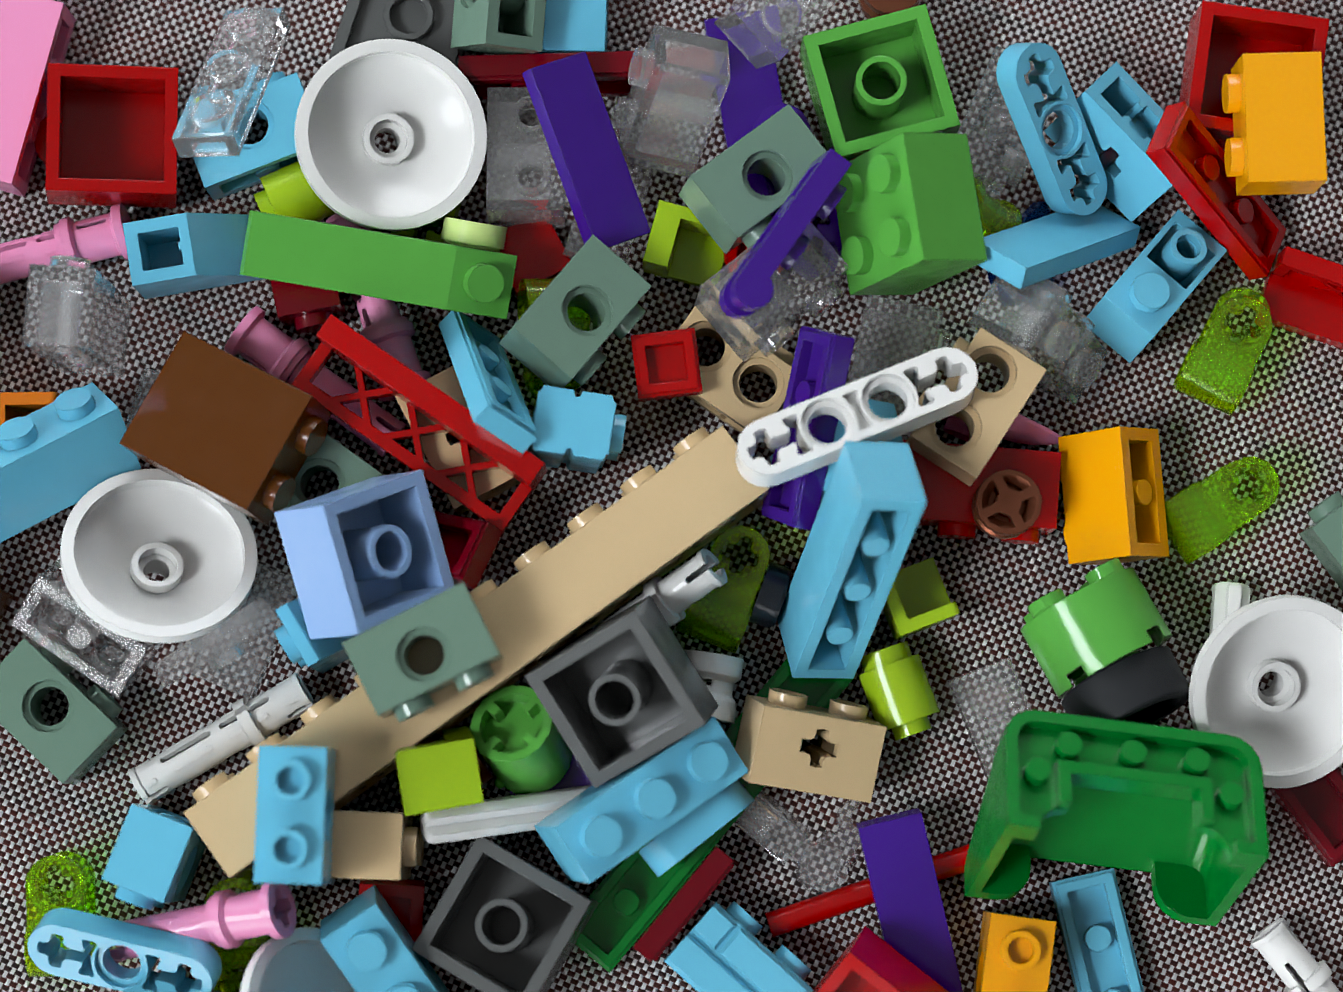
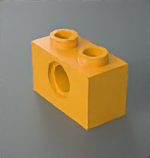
[973,911,1056,992]

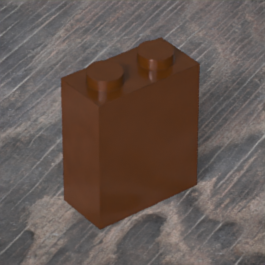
[119,331,332,526]

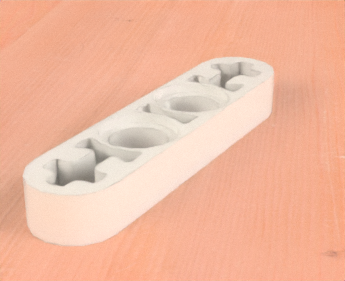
[735,347,978,487]

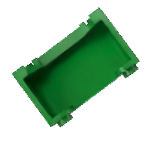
[964,710,1269,926]

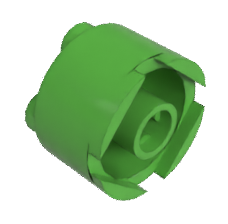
[1020,558,1173,699]

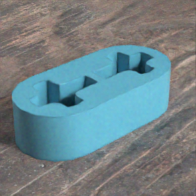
[638,780,755,877]

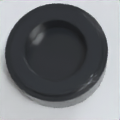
[749,561,793,629]

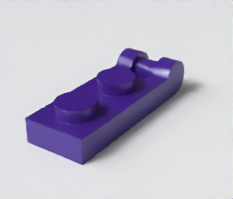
[719,148,852,319]

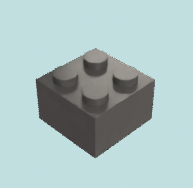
[525,595,719,788]
[411,837,599,992]

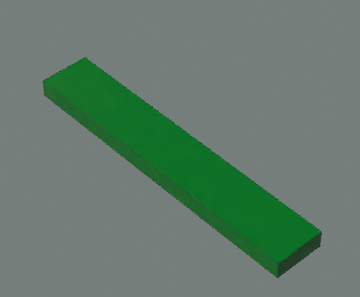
[576,659,856,973]

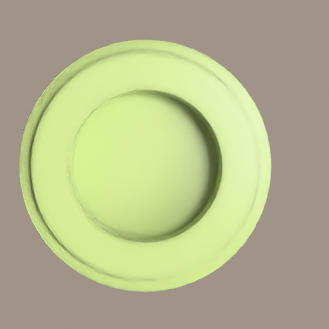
[441,216,507,252]

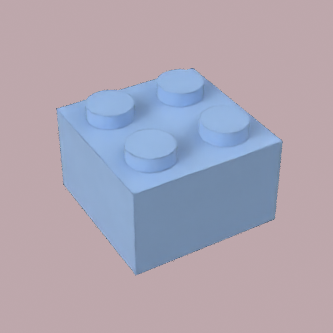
[274,470,454,639]

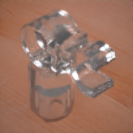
[734,790,861,894]

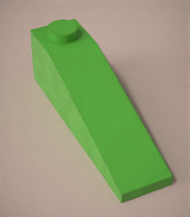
[239,210,517,319]

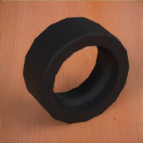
[1061,646,1189,725]

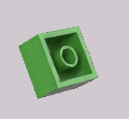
[799,4,960,161]
[835,132,987,295]

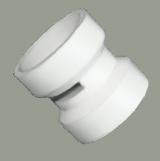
[684,650,744,724]

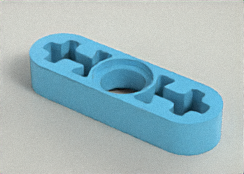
[996,43,1107,215]
[28,908,222,992]

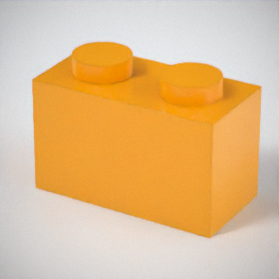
[1222,52,1327,196]
[1058,426,1170,565]

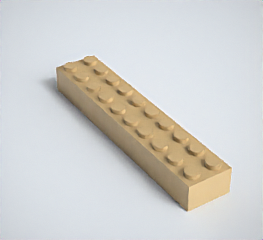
[184,425,769,878]

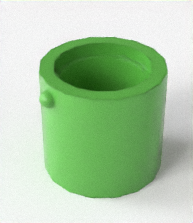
[470,685,573,794]

